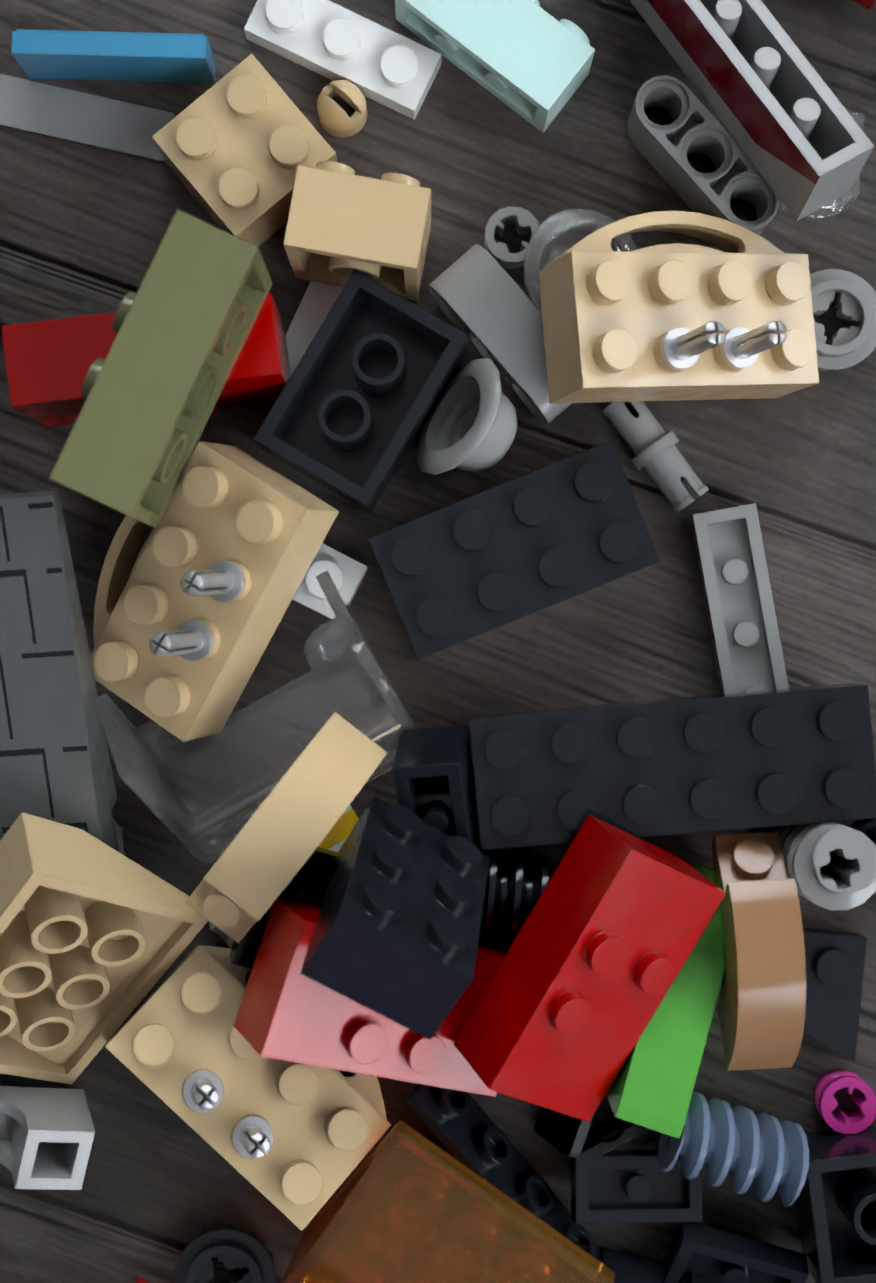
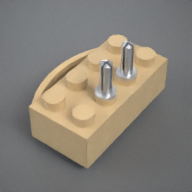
[538,210,819,404]
[90,441,339,742]
[105,945,391,1231]

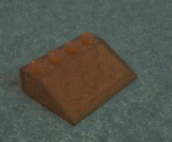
[281,1120,615,1283]

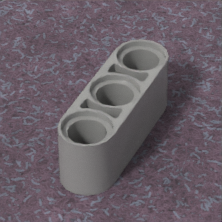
[627,75,779,235]
[427,243,572,425]

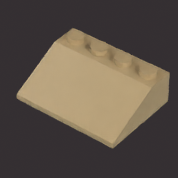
[0,812,209,1085]

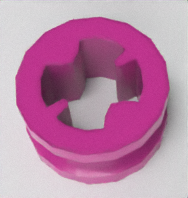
[813,1069,876,1135]

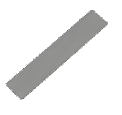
[0,74,176,161]

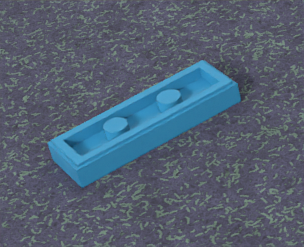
[11,29,216,83]

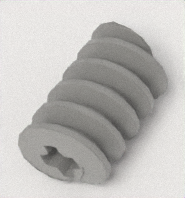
[773,822,876,910]

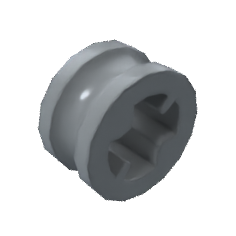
[483,206,541,271]

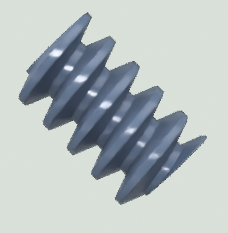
[657,1091,809,1208]

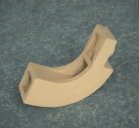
[186,712,387,943]

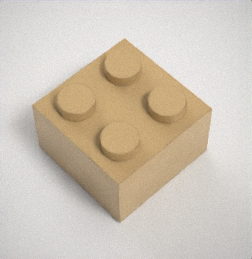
[152,53,338,247]
[283,161,431,301]

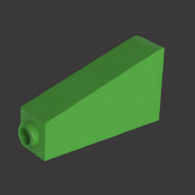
[606,862,726,1139]

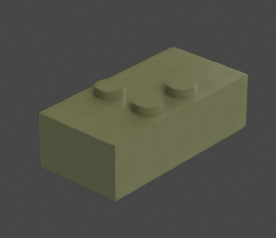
[49,209,273,529]

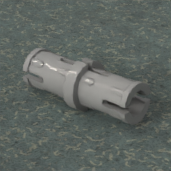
[602,401,709,514]

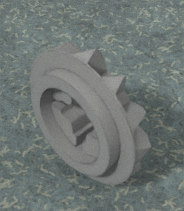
[810,269,876,372]

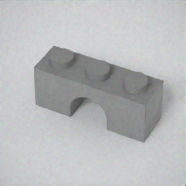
[0,1086,95,1190]

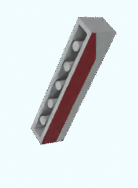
[630,0,874,221]

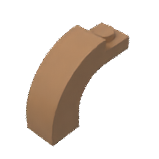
[711,832,806,1071]

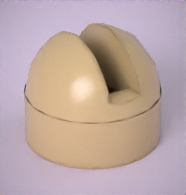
[316,80,367,138]

